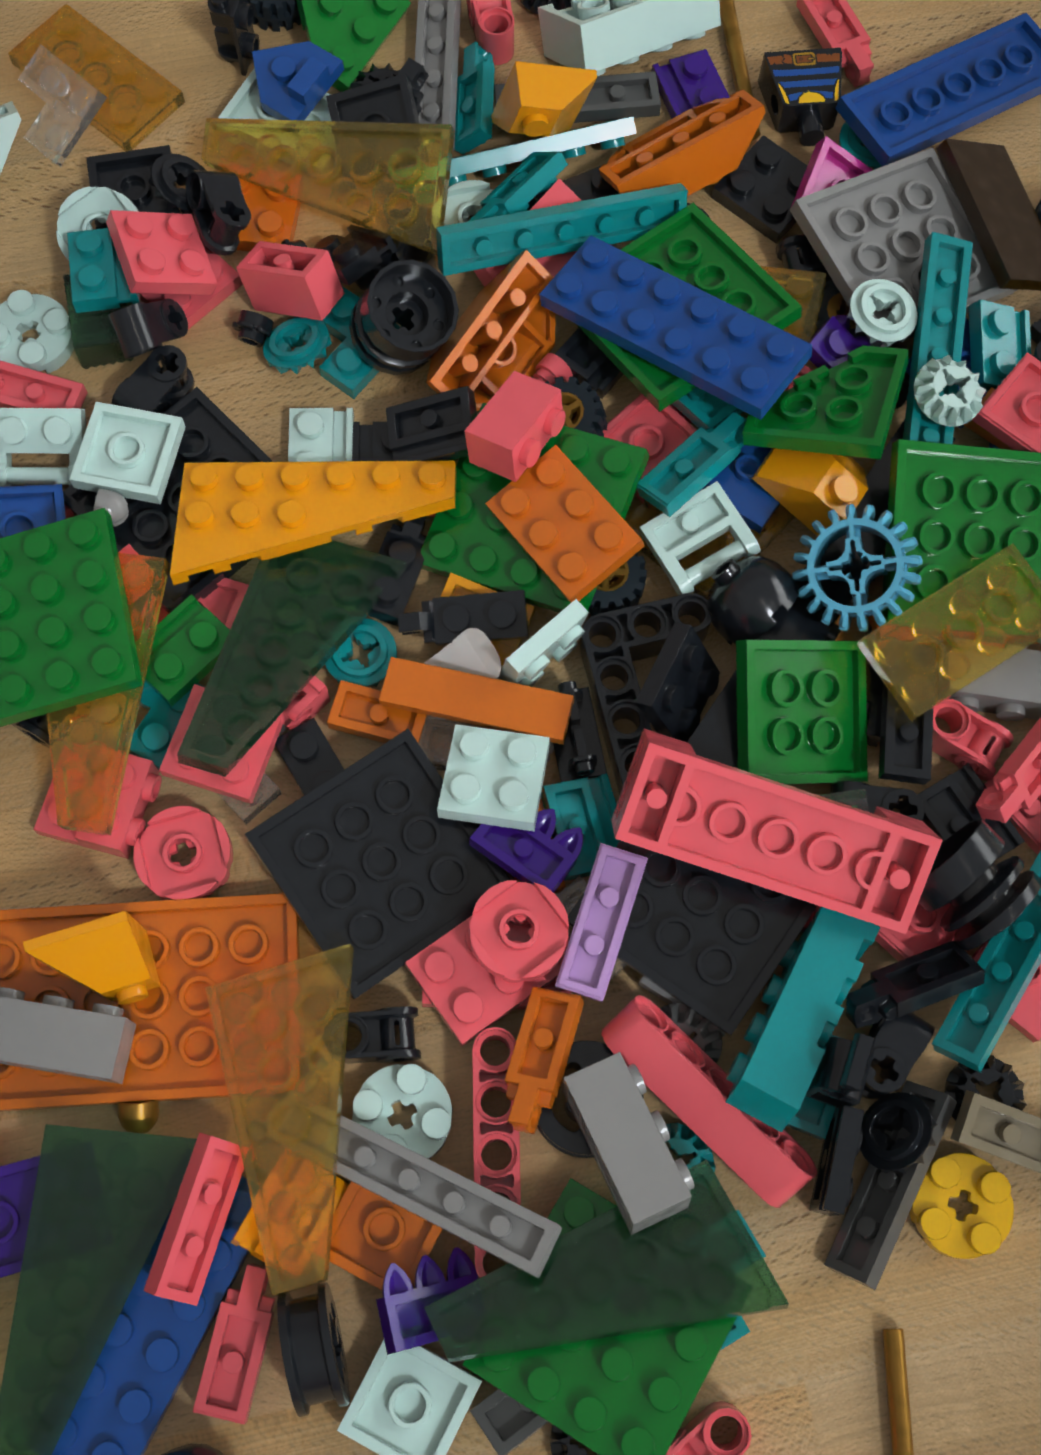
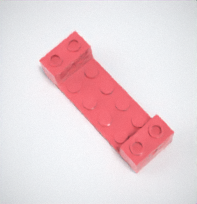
[611,728,943,934]

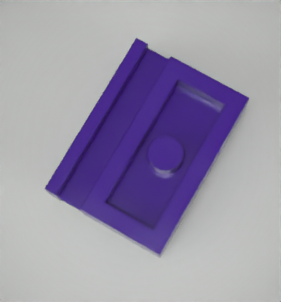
[651,49,730,119]

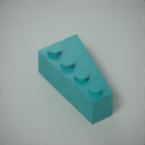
[726,907,880,1132]

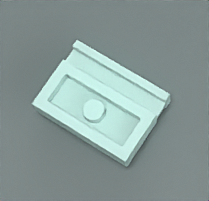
[288,408,354,462]

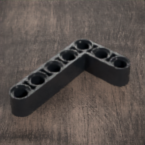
[580,593,712,796]

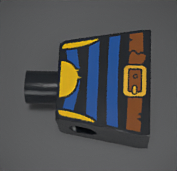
[758,48,842,146]

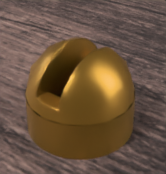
[117,1100,159,1135]

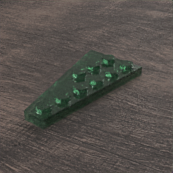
[177,540,407,777]
[0,1124,197,1455]
[424,1160,789,1362]

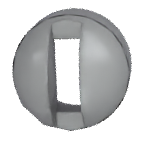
[94,488,129,527]

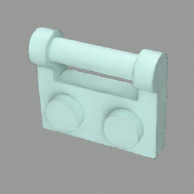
[0,408,86,487]
[639,481,761,596]

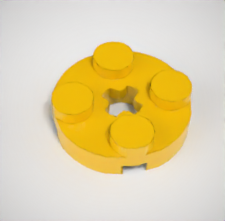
[909,1153,1014,1259]

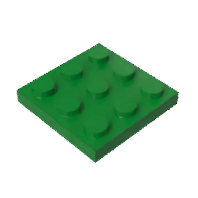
[736,640,868,784]

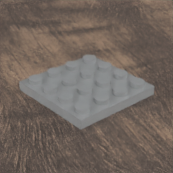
[790,147,1016,347]

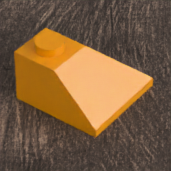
[491,61,597,137]
[752,448,868,536]
[23,910,160,1005]

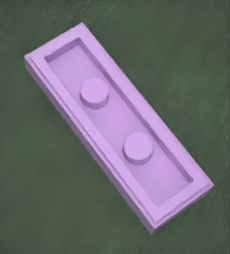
[555,843,648,1003]

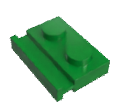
[136,594,240,707]

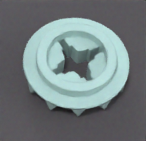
[847,279,918,347]
[914,355,986,427]

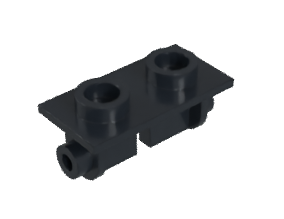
[208,0,260,76]
[553,681,607,782]

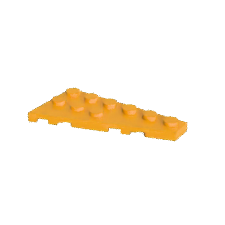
[170,461,456,586]

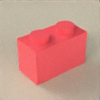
[236,241,345,321]
[464,371,566,482]

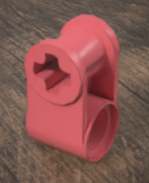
[466,0,514,65]
[932,699,1014,781]
[666,1401,752,1455]

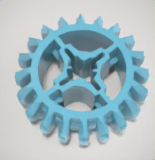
[792,504,923,632]

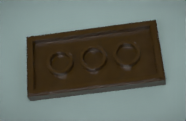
[936,139,1041,291]

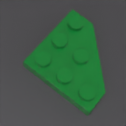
[296,0,411,92]
[742,345,908,459]

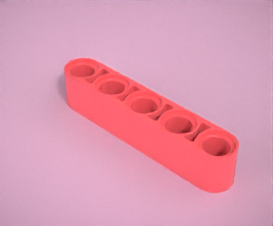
[601,995,817,1208]
[472,1027,521,1288]

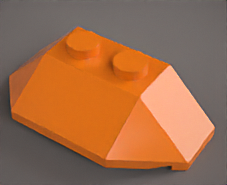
[599,89,766,197]
[426,250,556,412]

